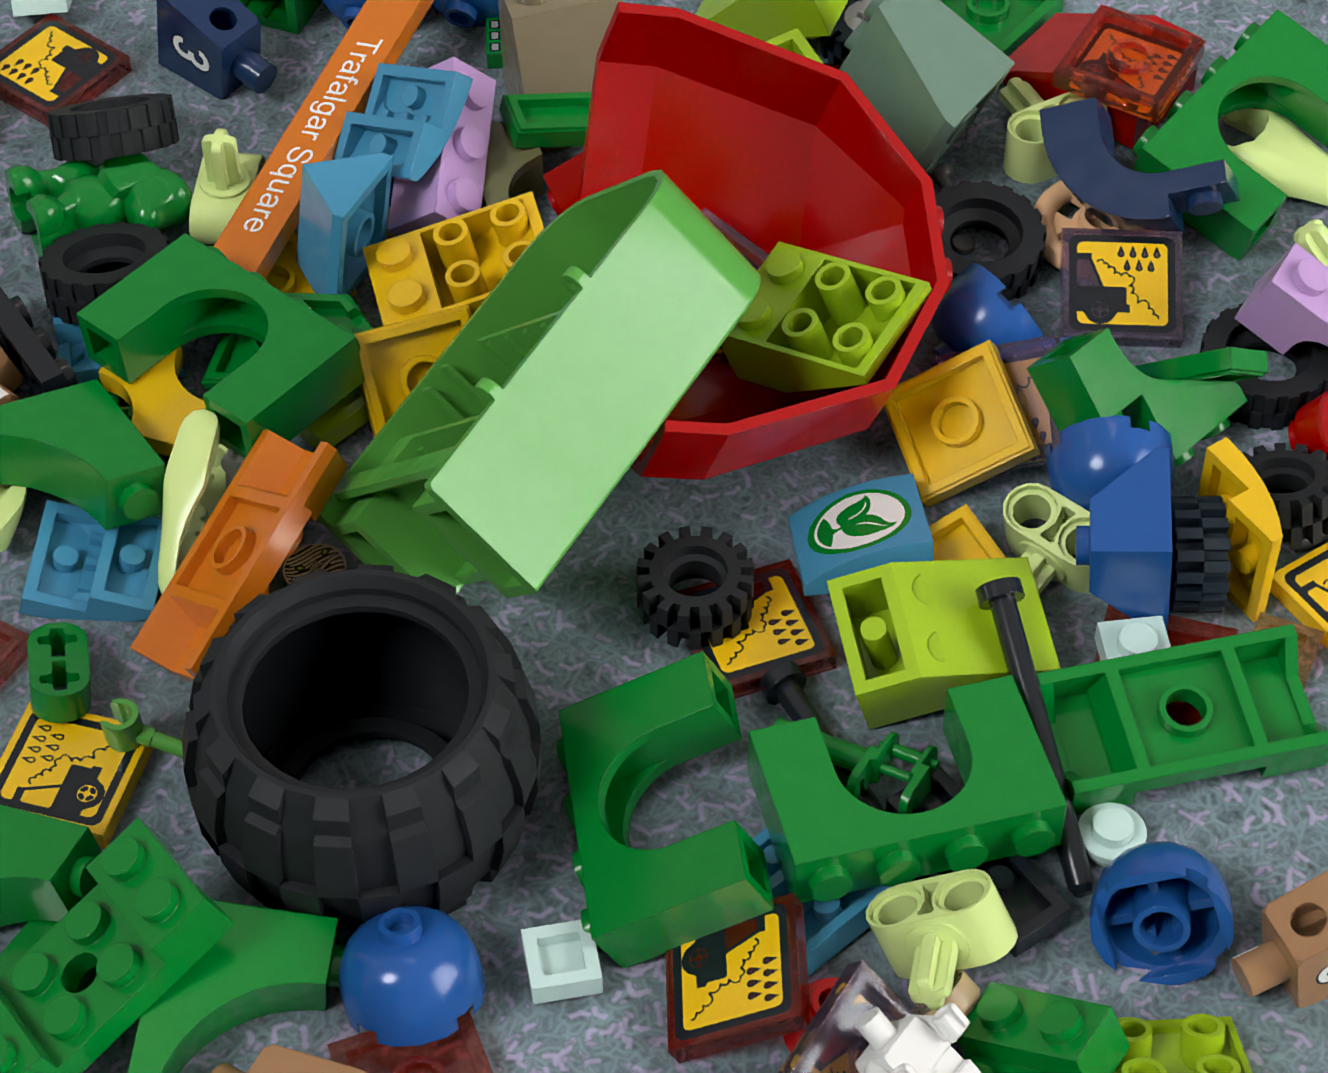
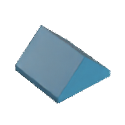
[296,153,393,296]

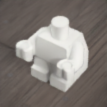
[855,1003,981,1073]

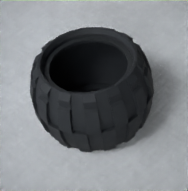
[182,564,542,928]

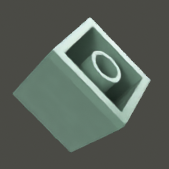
[839,0,1015,173]

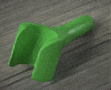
[100,698,183,758]

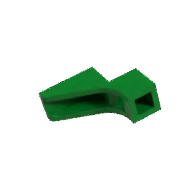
[1027,328,1248,467]

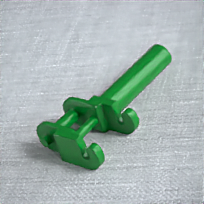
[773,718,940,814]

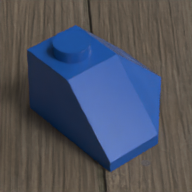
[1076,448,1173,632]

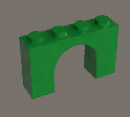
[1132,9,1328,261]
[76,233,364,459]
[556,651,774,968]
[747,675,1067,905]

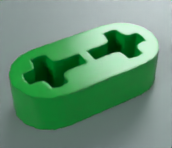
[27,622,92,723]

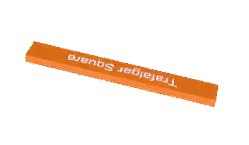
[214,0,434,279]

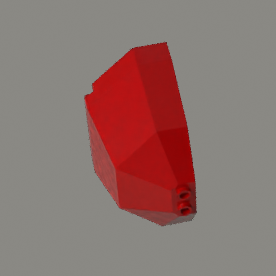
[578,2,953,480]

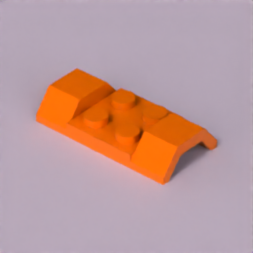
[130,429,348,683]

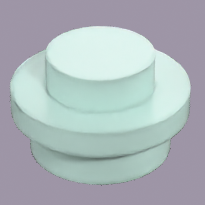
[1078,802,1147,867]

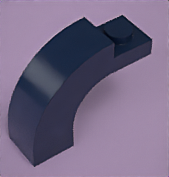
[1039,97,1240,237]

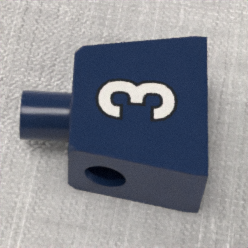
[156,0,277,99]

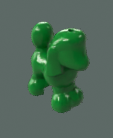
[5,153,192,258]

